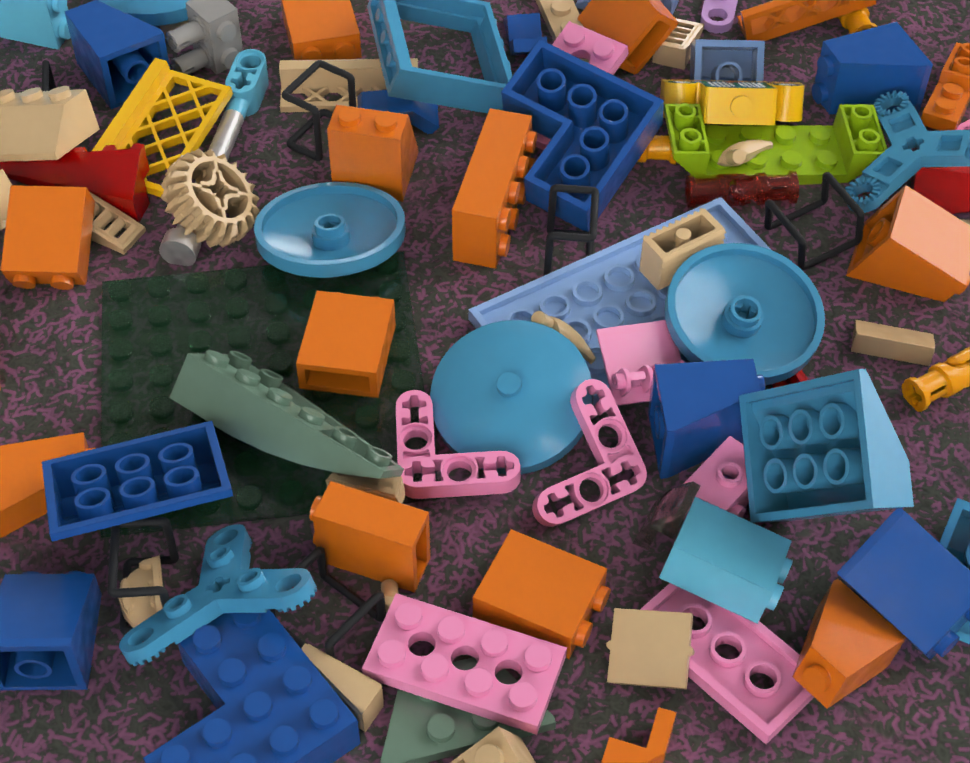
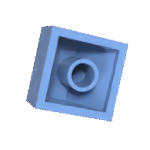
[690,39,765,81]

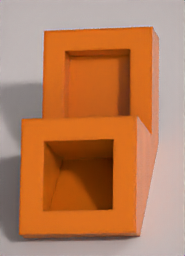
[601,707,677,763]

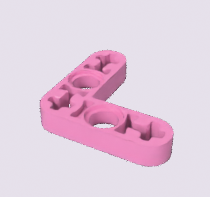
[532,379,647,527]
[396,390,521,499]

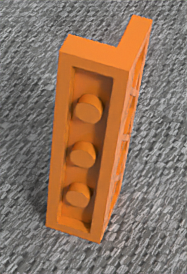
[737,0,876,41]

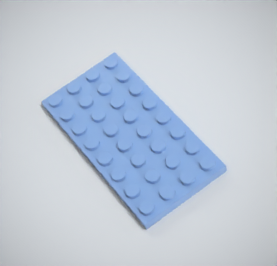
[469,197,771,405]

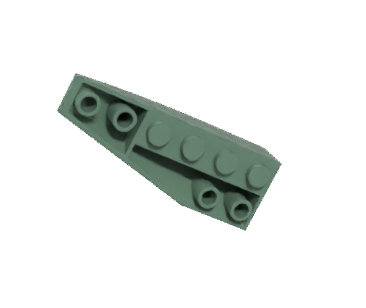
[169,350,404,479]

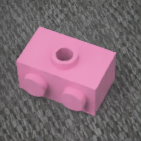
[676,436,749,518]

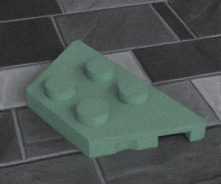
[380,657,556,763]

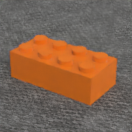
[452,108,537,269]

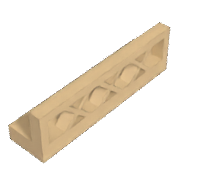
[279,58,418,112]

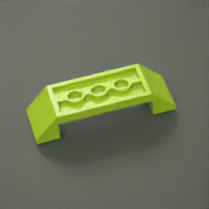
[664,103,888,185]

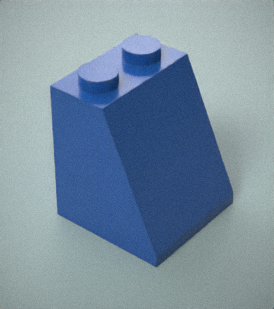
[64,0,171,109]
[812,21,933,114]
[648,359,765,479]
[837,508,970,660]
[0,571,102,690]

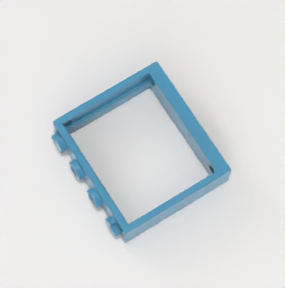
[367,0,512,113]

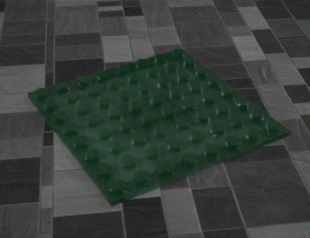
[101,251,440,538]

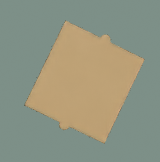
[606,608,695,690]

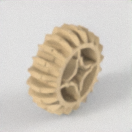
[161,148,260,248]

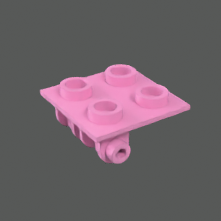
[596,320,685,406]

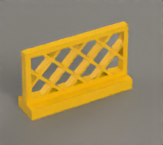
[92,58,233,197]

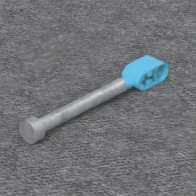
[159,49,269,266]

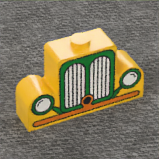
[660,79,805,125]

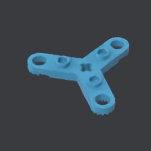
[845,90,970,213]
[119,524,317,666]

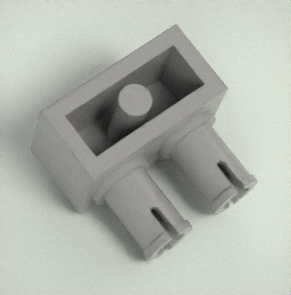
[166,0,243,75]

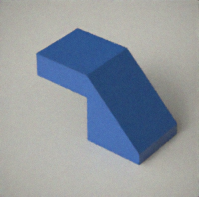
[503,13,547,55]
[357,90,439,134]

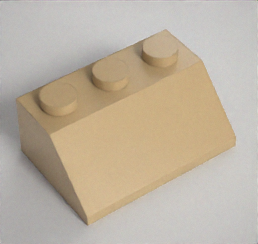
[0,86,100,162]

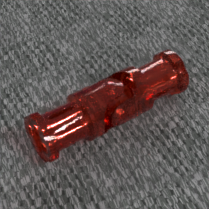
[685,171,799,208]

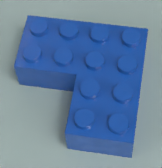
[501,39,664,232]
[143,609,360,763]

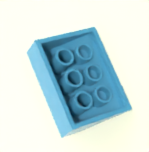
[739,369,914,523]

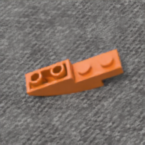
[921,42,970,131]

